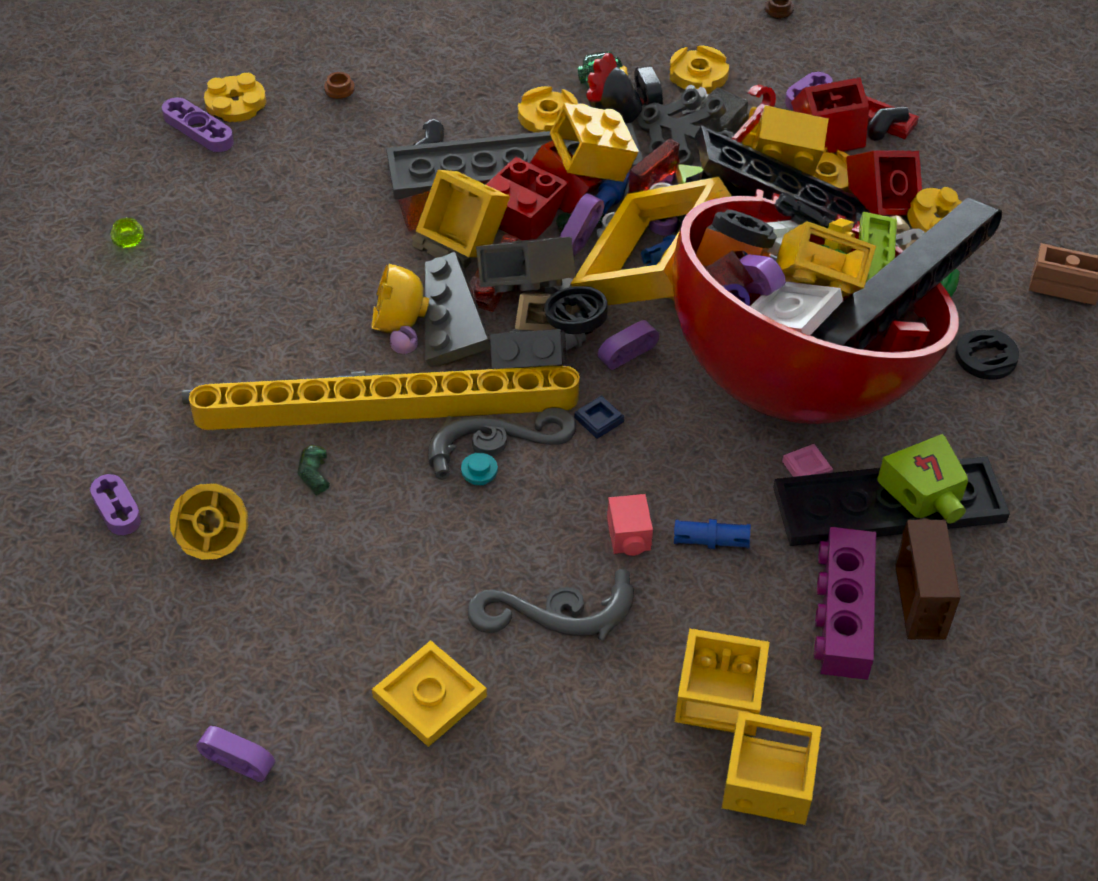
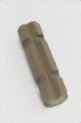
[412,232,472,269]

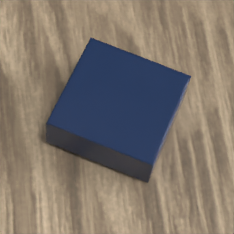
[574,395,624,439]

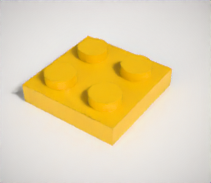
[372,640,487,747]

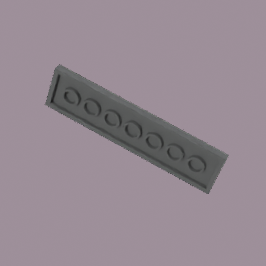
[386,123,644,199]

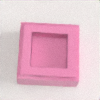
[782,444,833,477]

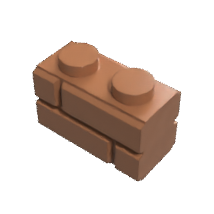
[1028,243,1098,305]

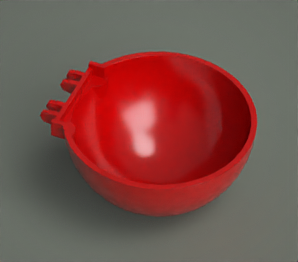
[673,189,959,424]

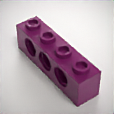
[814,527,876,680]

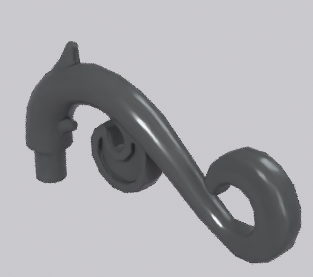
[428,407,576,479]
[467,569,634,641]

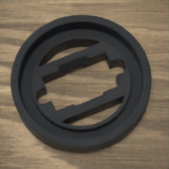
[712,209,777,248]
[545,286,608,334]
[955,329,1019,380]

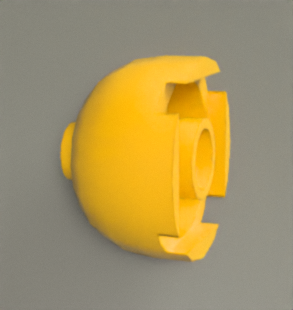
[371,264,429,333]
[170,484,248,560]

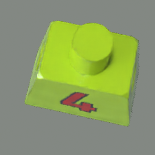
[878,434,968,523]

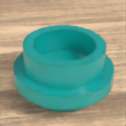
[461,453,498,485]

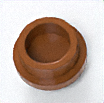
[324,72,355,99]

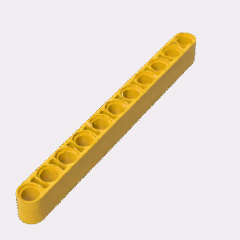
[189,365,580,430]

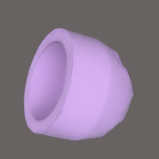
[390,326,418,354]

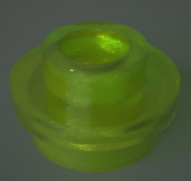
[110,217,144,247]

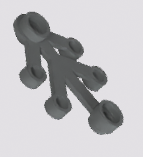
[638,88,735,166]

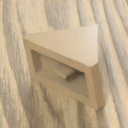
[515,290,578,331]

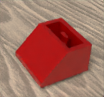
[791,77,869,154]
[486,157,568,241]

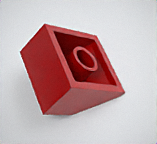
[846,150,922,216]

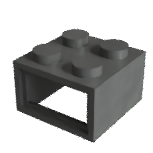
[476,236,576,292]

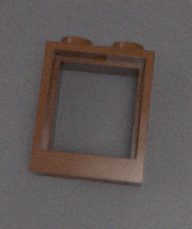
[895,518,961,640]

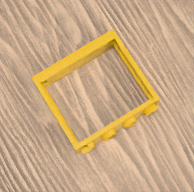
[570,177,731,307]

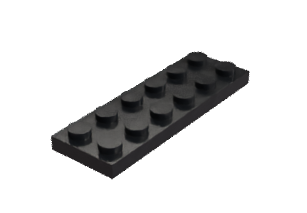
[695,125,870,227]
[773,456,1010,546]

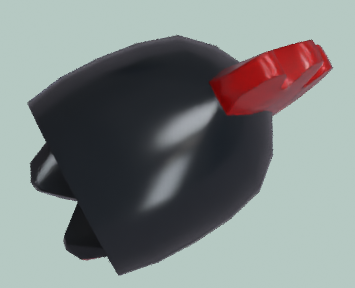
[586,53,644,123]

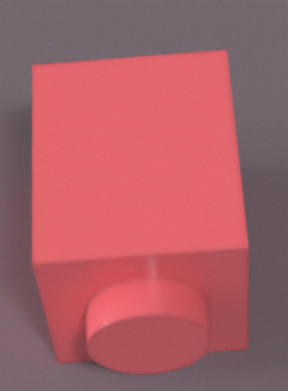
[607,494,653,556]

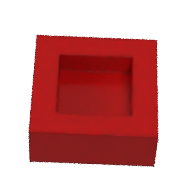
[878,321,930,352]

